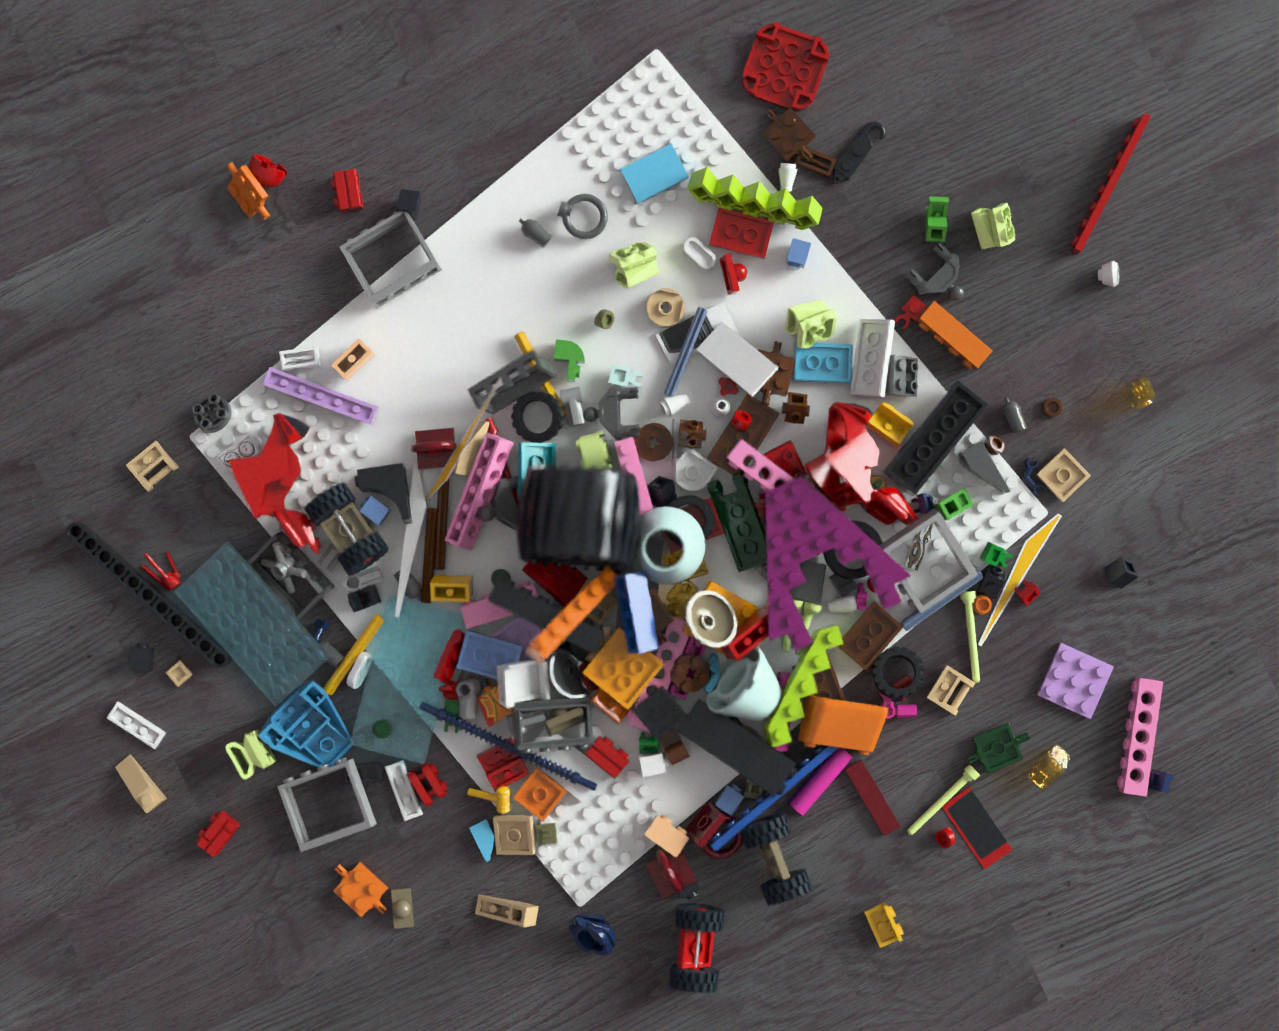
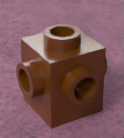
[782,392,810,424]
[678,420,706,449]

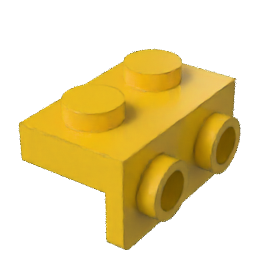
[866,402,914,447]
[864,902,904,948]

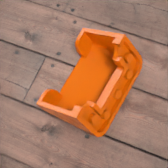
[798,695,888,755]

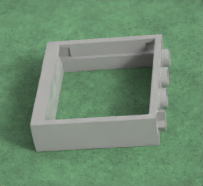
[340,211,442,309]
[879,509,978,613]
[277,757,377,852]

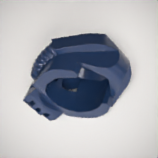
[569,915,617,956]

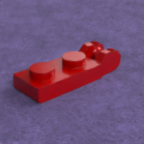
[433,629,466,685]

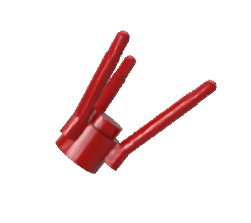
[141,551,182,591]

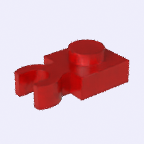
[895,295,928,330]

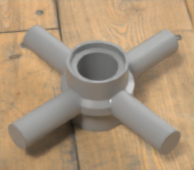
[261,542,307,594]

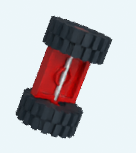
[669,903,725,993]

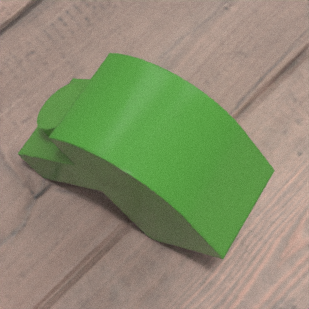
[925,196,949,242]
[554,339,585,382]
[933,488,974,521]

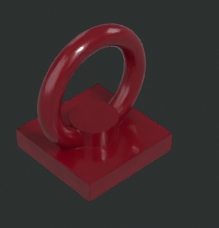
[410,428,457,470]
[685,801,743,859]
[645,850,698,899]

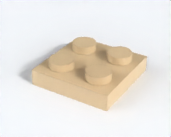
[1036,448,1091,502]
[493,815,536,855]

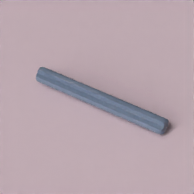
[664,307,707,397]
[901,570,983,631]

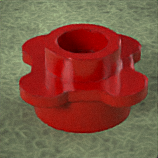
[718,377,739,396]

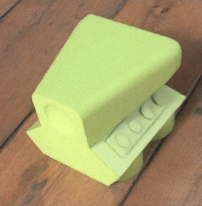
[971,203,1015,249]
[609,241,659,288]
[785,300,837,349]
[226,729,276,779]

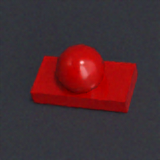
[719,253,748,295]

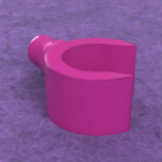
[856,582,868,609]

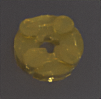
[664,580,699,618]

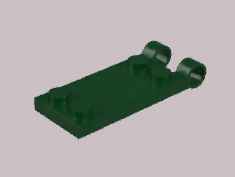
[707,471,767,572]

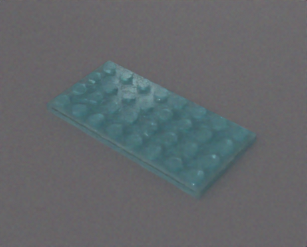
[174,541,330,707]
[350,595,463,764]

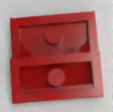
[477,737,529,792]

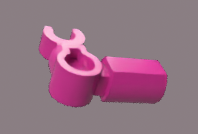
[879,691,917,719]

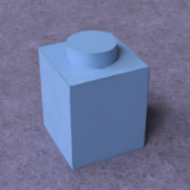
[785,238,811,270]
[360,496,392,526]
[715,784,744,816]

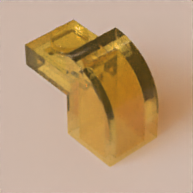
[1028,744,1071,789]

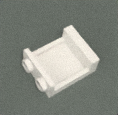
[497,659,551,708]

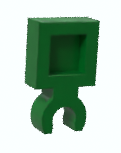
[979,542,1013,567]
[444,699,463,733]

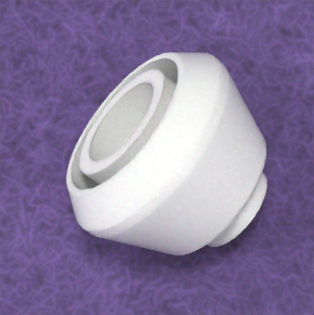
[1098,261,1119,287]

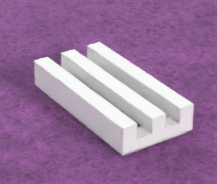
[279,346,321,371]

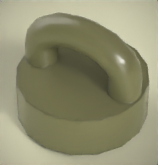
[594,309,614,329]

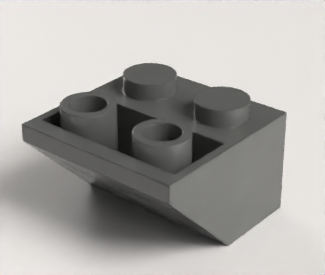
[885,355,918,397]

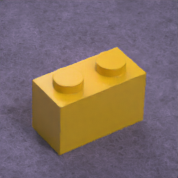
[430,575,473,602]

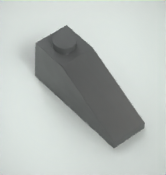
[958,441,1010,494]

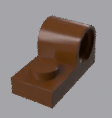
[660,727,690,765]

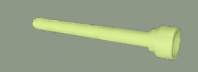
[960,591,980,683]
[907,764,980,835]

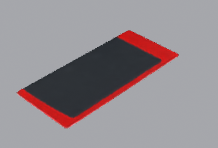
[942,787,1012,869]

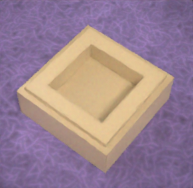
[165,660,194,687]

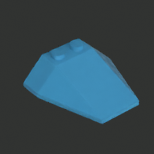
[258,680,355,767]

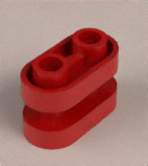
[407,762,448,806]

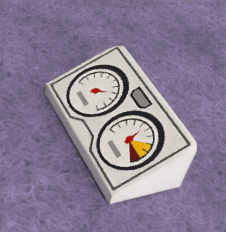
[217,434,262,475]

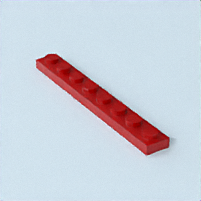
[1071,113,1151,254]

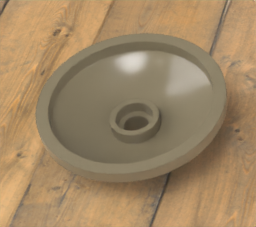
[685,591,737,648]

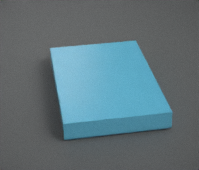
[620,143,689,204]
[793,342,853,384]

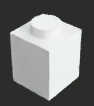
[639,752,669,777]

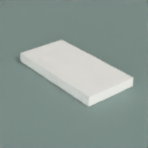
[850,319,895,397]
[696,322,778,397]
[529,727,607,803]

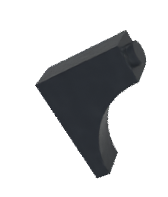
[354,463,412,524]

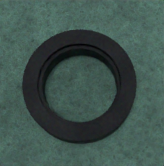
[823,521,882,579]

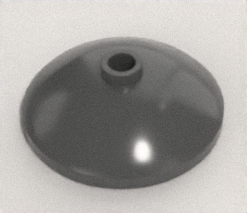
[548,642,592,698]

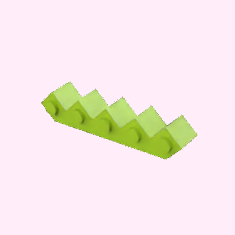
[687,167,822,230]
[763,625,843,747]

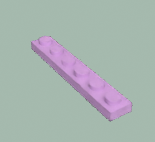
[263,367,378,425]

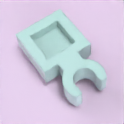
[608,364,643,388]

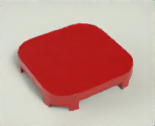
[742,22,829,112]

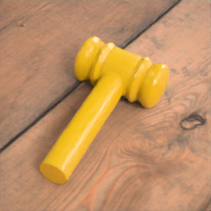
[467,786,510,814]

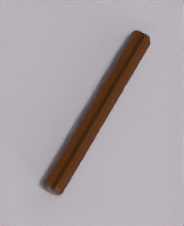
[434,477,450,570]
[421,508,437,604]

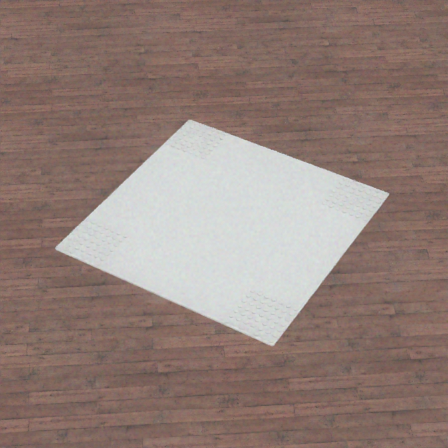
[190,49,1048,907]

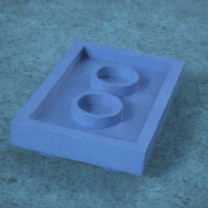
[457,630,523,680]

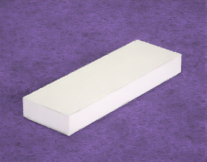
[107,702,166,749]
[385,760,423,821]

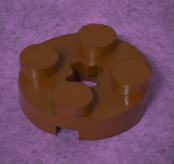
[635,423,673,462]
[670,653,710,693]

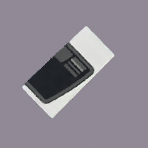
[656,302,738,365]

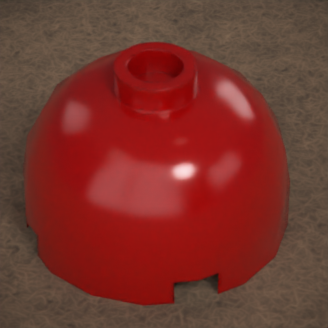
[248,154,288,189]

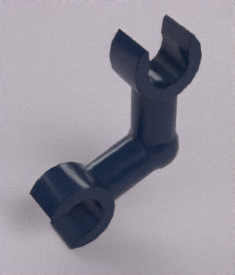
[1022,457,1046,497]
[296,618,330,651]

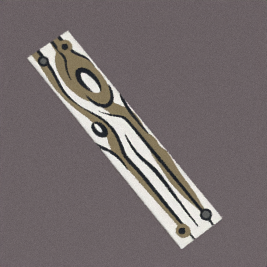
[905,497,941,571]

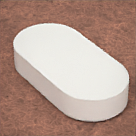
[683,237,716,271]
[347,651,373,689]

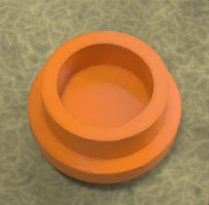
[973,595,992,614]

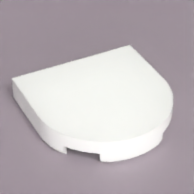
[676,447,719,492]

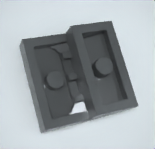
[789,561,826,603]

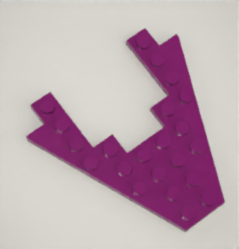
[765,476,911,651]

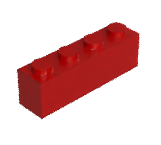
[720,603,769,661]

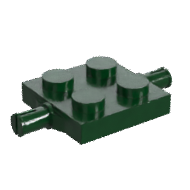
[966,723,1030,773]

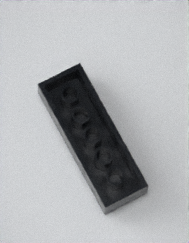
[883,381,988,496]
[487,578,604,653]

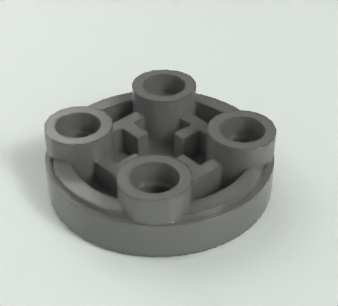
[192,393,231,433]

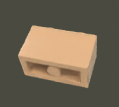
[331,339,375,381]
[643,814,689,857]

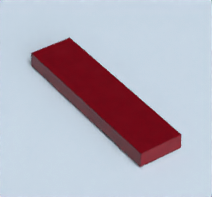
[845,760,901,836]

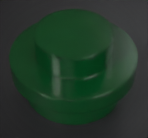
[372,719,392,739]

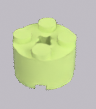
[576,431,612,471]

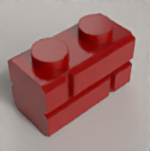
[330,169,364,213]
[585,736,630,779]
[196,811,241,857]

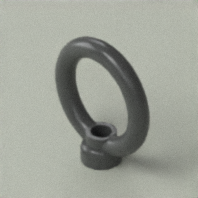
[557,194,608,239]

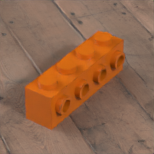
[917,301,993,370]

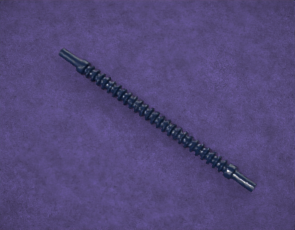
[419,702,597,791]

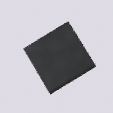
[633,685,688,740]

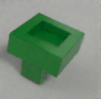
[639,732,659,754]

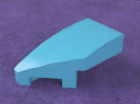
[702,652,720,693]
[469,819,496,862]

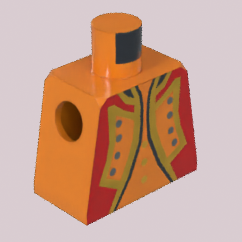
[477,678,517,727]

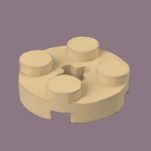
[647,288,685,327]

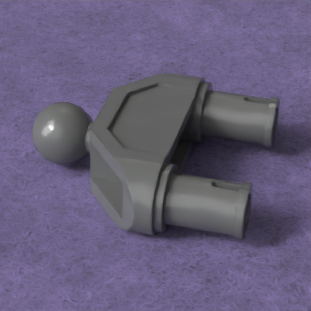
[905,242,964,301]
[583,385,640,440]
[480,476,518,531]

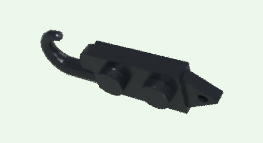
[833,121,885,184]

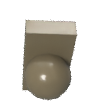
[545,706,584,737]
[391,887,414,929]

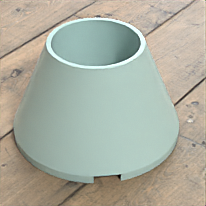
[631,507,705,584]
[706,647,782,721]

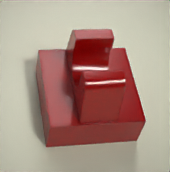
[1015,580,1040,607]

